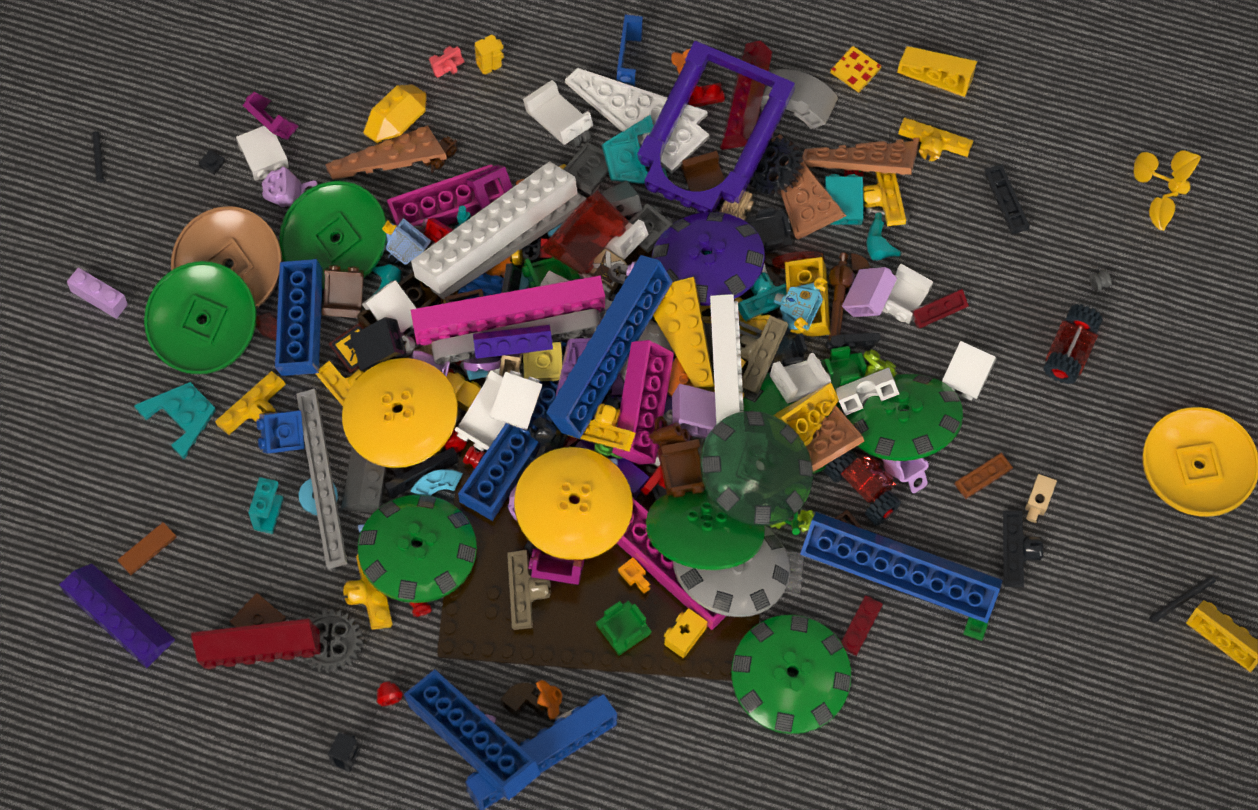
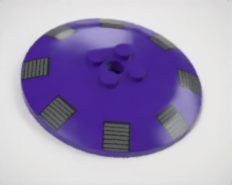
[652,212,765,306]

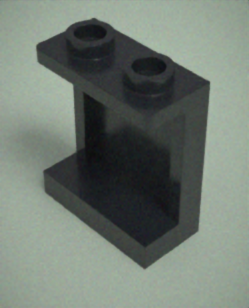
[351,317,407,372]

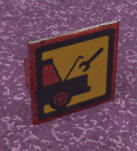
[329,323,364,373]

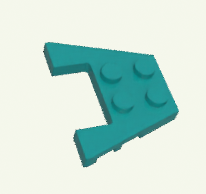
[602,115,668,184]
[134,382,216,459]

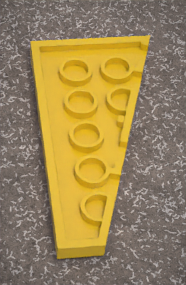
[653,277,715,389]

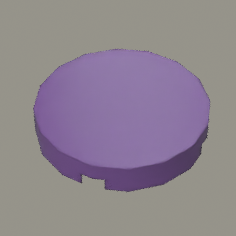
[463,357,501,371]

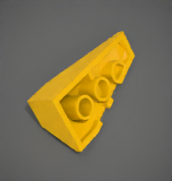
[767,383,839,452]

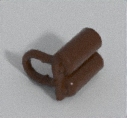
[648,416,690,447]

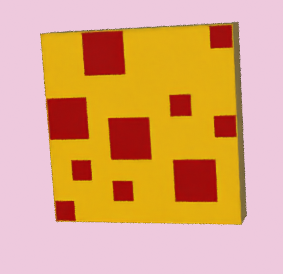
[830,46,881,93]

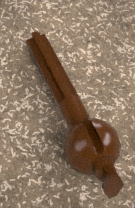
[828,252,855,340]

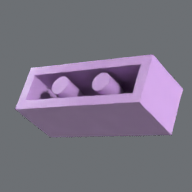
[67,268,128,319]

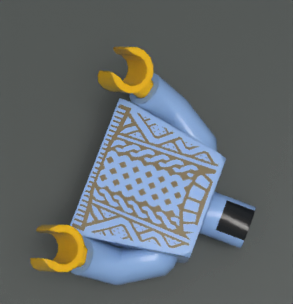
[382,218,431,264]

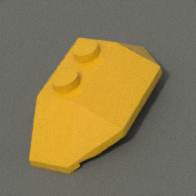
[363,85,427,143]

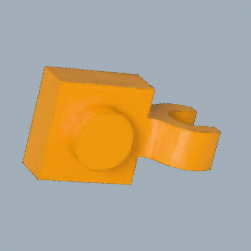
[618,558,650,594]

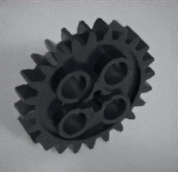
[750,137,804,197]

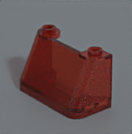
[541,190,629,274]

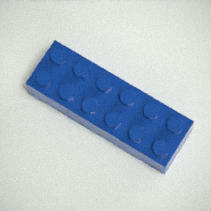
[275,259,323,376]

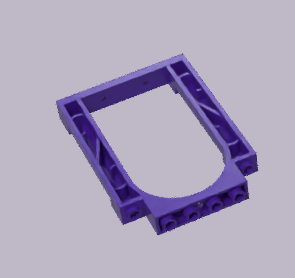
[637,41,795,213]

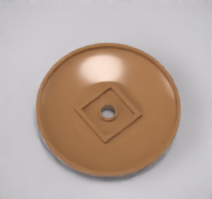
[171,206,282,309]

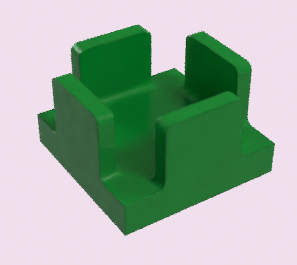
[821,346,866,392]
[596,600,652,655]

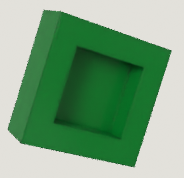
[963,617,989,641]

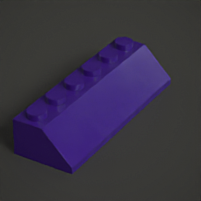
[59,564,175,669]

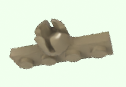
[738,316,789,394]
[507,550,551,630]

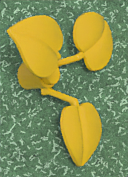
[1134,151,1201,231]

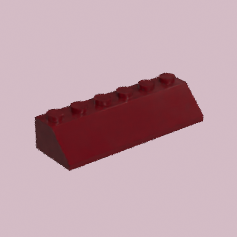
[720,40,773,150]
[191,619,320,669]

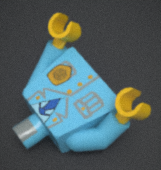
[774,277,828,333]

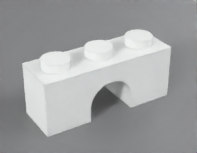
[836,368,899,416]

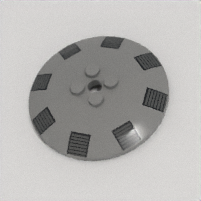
[673,520,790,617]

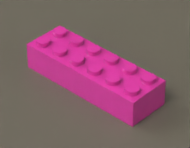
[387,164,504,234]
[612,340,674,464]

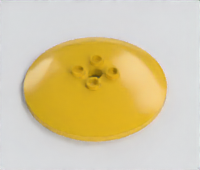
[342,358,458,468]
[1142,407,1258,517]
[514,447,633,560]

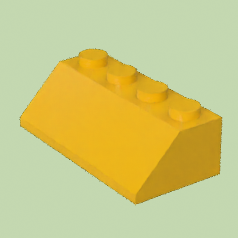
[785,257,830,337]
[1186,600,1258,673]

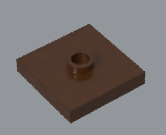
[229,593,286,627]

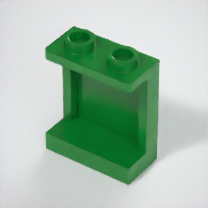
[522,248,580,288]

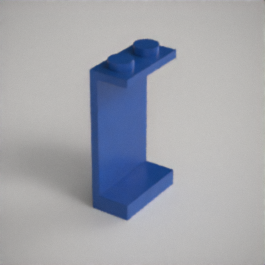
[617,15,643,87]

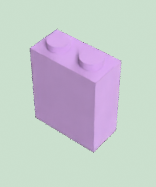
[842,267,897,317]
[672,384,716,440]

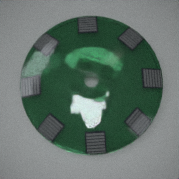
[700,411,813,526]

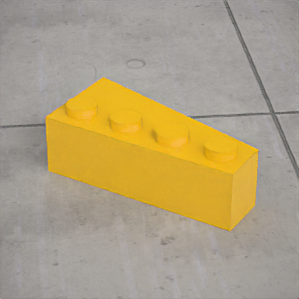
[897,46,977,97]

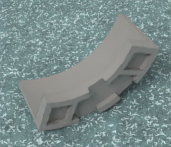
[760,69,838,129]

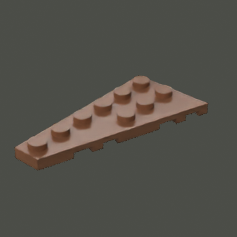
[325,126,447,180]
[771,135,847,239]
[802,138,919,175]
[754,406,864,501]

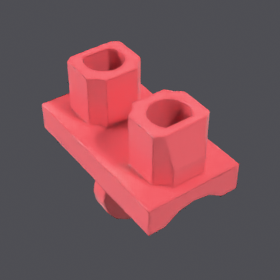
[429,46,464,78]

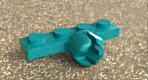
[738,272,787,322]

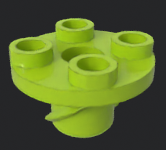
[863,349,897,377]

